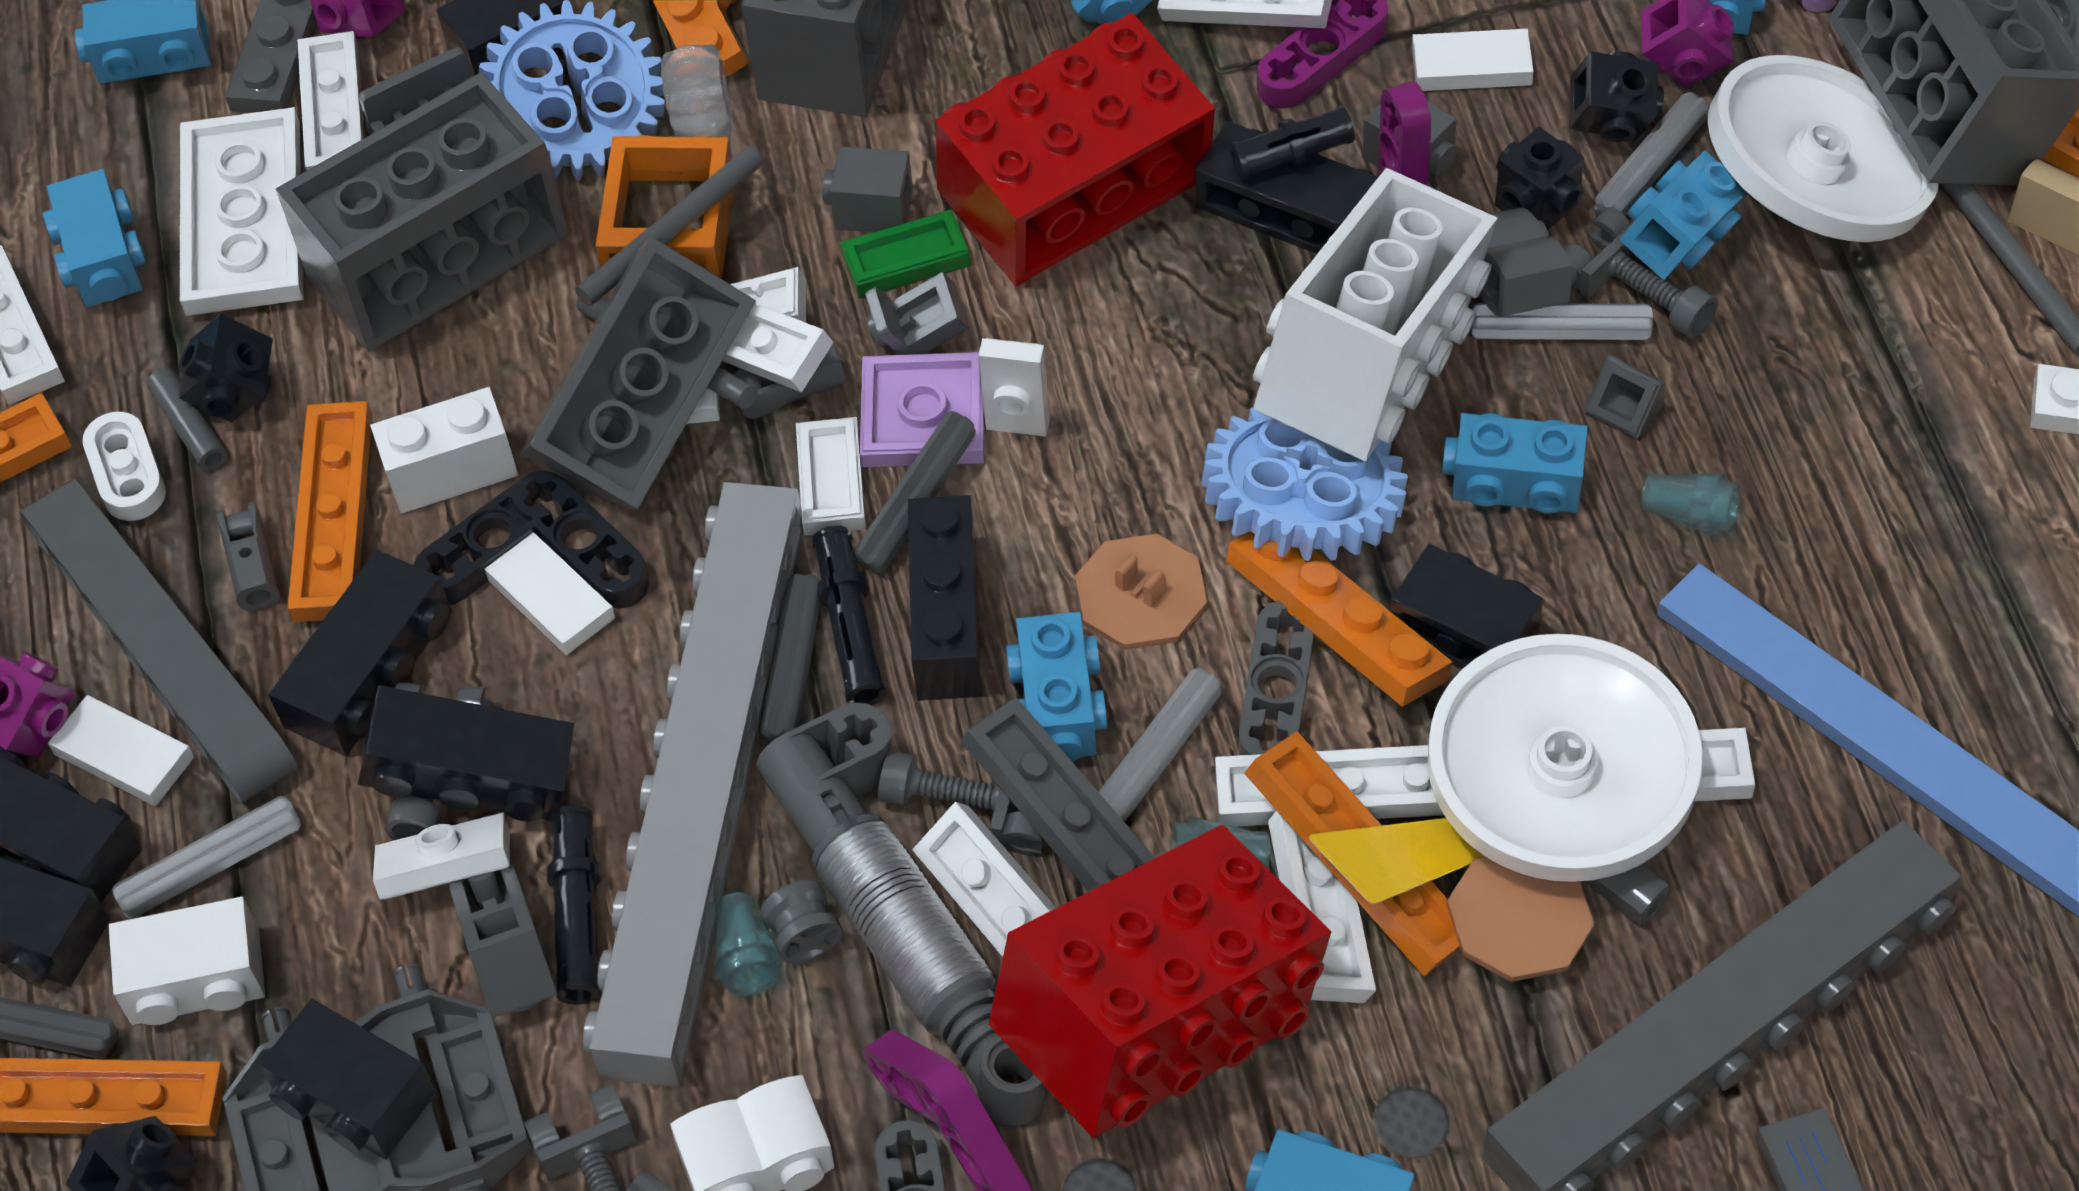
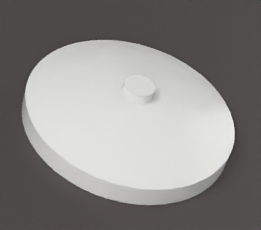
[1708,55,1939,242]
[1428,634,1703,882]

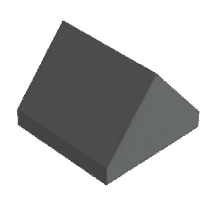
[1584,355,1665,438]

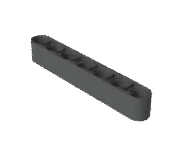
[19,478,298,805]

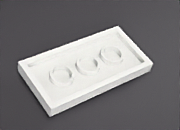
[180,107,304,316]

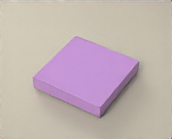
[860,352,984,467]

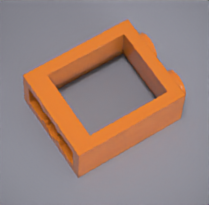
[596,135,734,279]

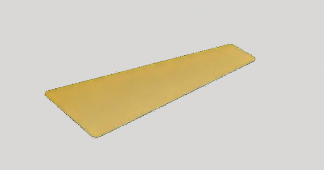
[1309,818,1485,904]

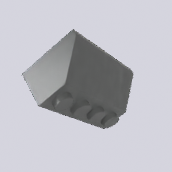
[518,236,756,511]

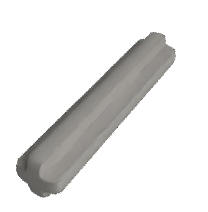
[1594,92,1709,216]
[1471,303,1653,340]
[1099,668,1221,822]
[112,796,301,919]

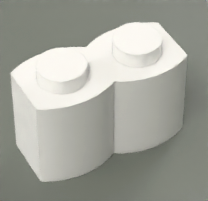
[670,1075,834,1191]

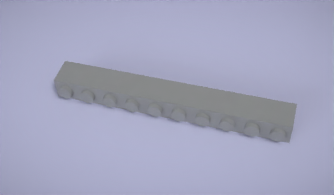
[583,482,803,1088]

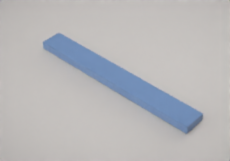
[1657,563,2079,917]

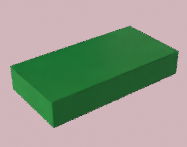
[839,209,971,299]

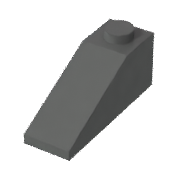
[448,855,558,1018]

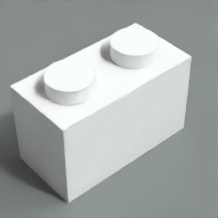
[370,387,519,514]
[109,896,265,1025]

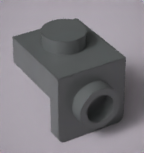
[865,272,969,355]

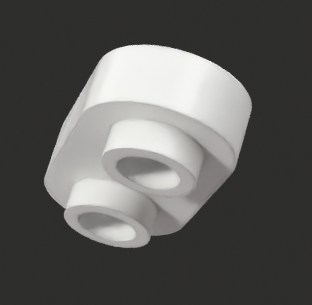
[83,412,166,521]

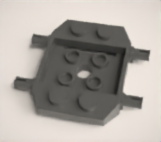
[222,964,532,1191]

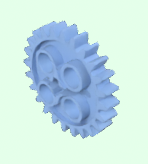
[479,0,666,181]
[1201,408,1408,561]

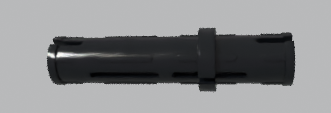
[812,526,887,705]
[547,805,601,1005]

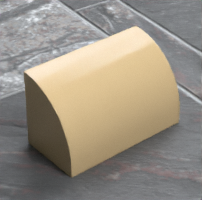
[2008,159,2079,255]

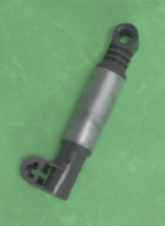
[756,703,1047,1126]

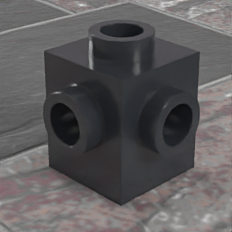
[1569,51,1664,142]
[1495,127,1584,231]
[178,313,273,423]
[66,1116,197,1191]

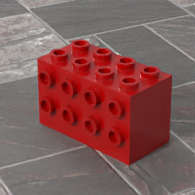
[935,12,1215,287]
[988,824,1332,1139]

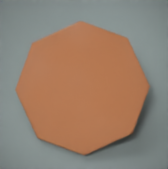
[1075,534,1207,650]
[1446,857,1594,982]

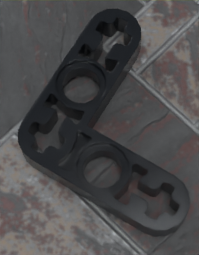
[413,471,649,609]

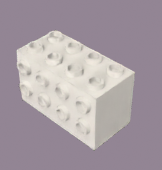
[1253,168,1498,462]

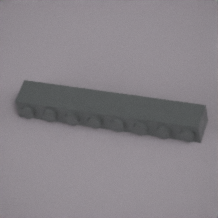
[1483,820,1962,1191]

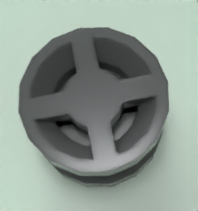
[760,880,843,964]

